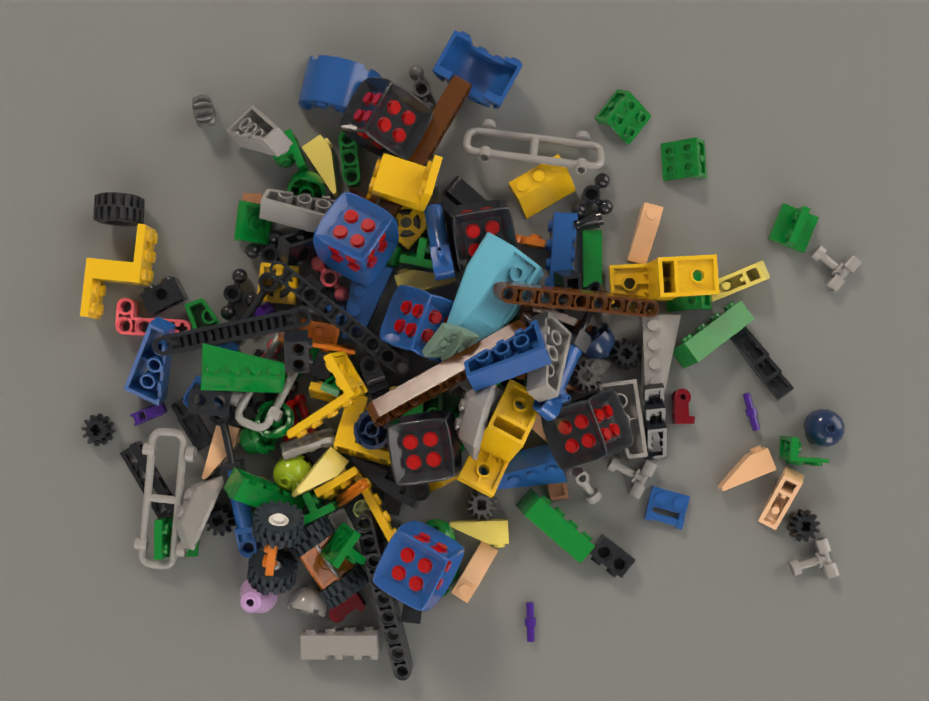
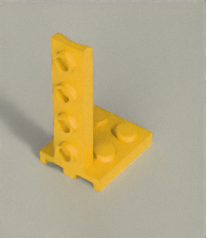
[287,351,368,439]
[314,466,397,542]

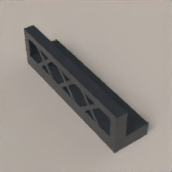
[120,441,174,519]

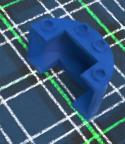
[432,30,523,109]
[298,55,382,113]

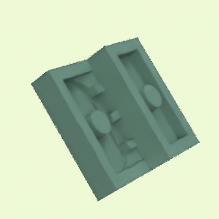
[422,323,479,362]

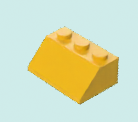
[508,154,576,219]

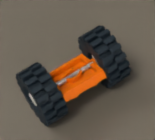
[247,500,304,595]
[288,515,369,610]

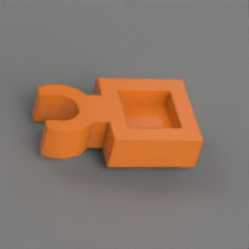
[515,234,545,250]

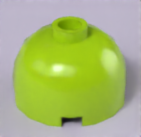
[273,455,312,493]

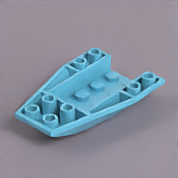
[447,232,544,343]

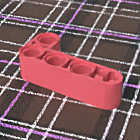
[115,298,193,336]

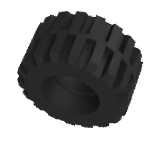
[93,192,145,226]

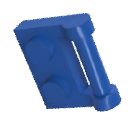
[644,486,690,530]

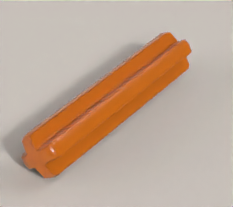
[335,478,369,507]

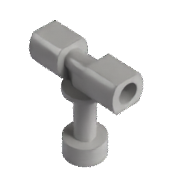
[810,245,862,292]
[607,455,657,499]
[566,466,602,504]
[788,537,840,579]

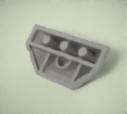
[454,384,497,460]
[175,476,224,551]

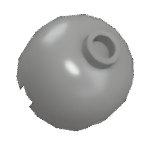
[287,584,327,617]

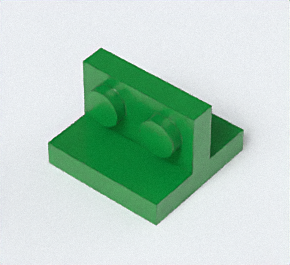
[272,128,309,171]
[234,200,272,245]
[768,203,819,253]
[399,234,433,269]
[302,489,339,525]
[319,522,367,568]

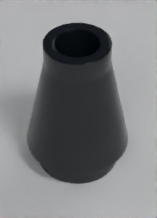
[575,210,604,231]

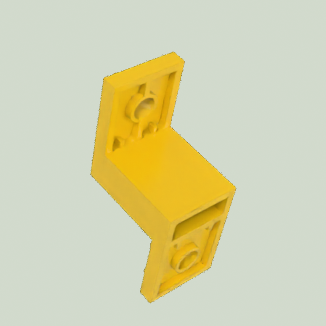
[366,153,443,212]
[80,224,158,319]
[608,254,719,304]
[457,379,538,498]
[309,381,391,467]

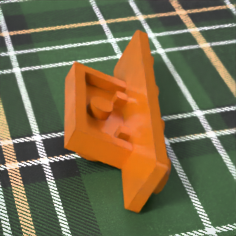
[277,317,356,356]

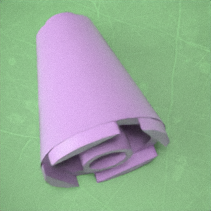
[240,579,279,614]

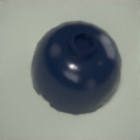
[583,323,615,359]
[803,409,845,447]
[354,411,388,450]

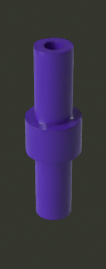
[742,392,760,431]
[524,602,536,642]

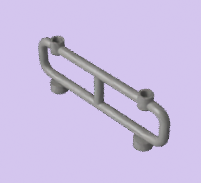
[463,119,605,175]
[230,303,325,432]
[134,428,197,569]

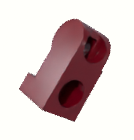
[672,389,695,424]
[329,591,367,623]

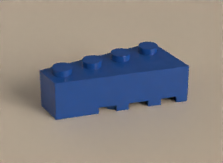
[544,212,578,287]
[341,267,394,340]
[124,316,176,406]
[463,319,552,391]
[481,444,567,489]

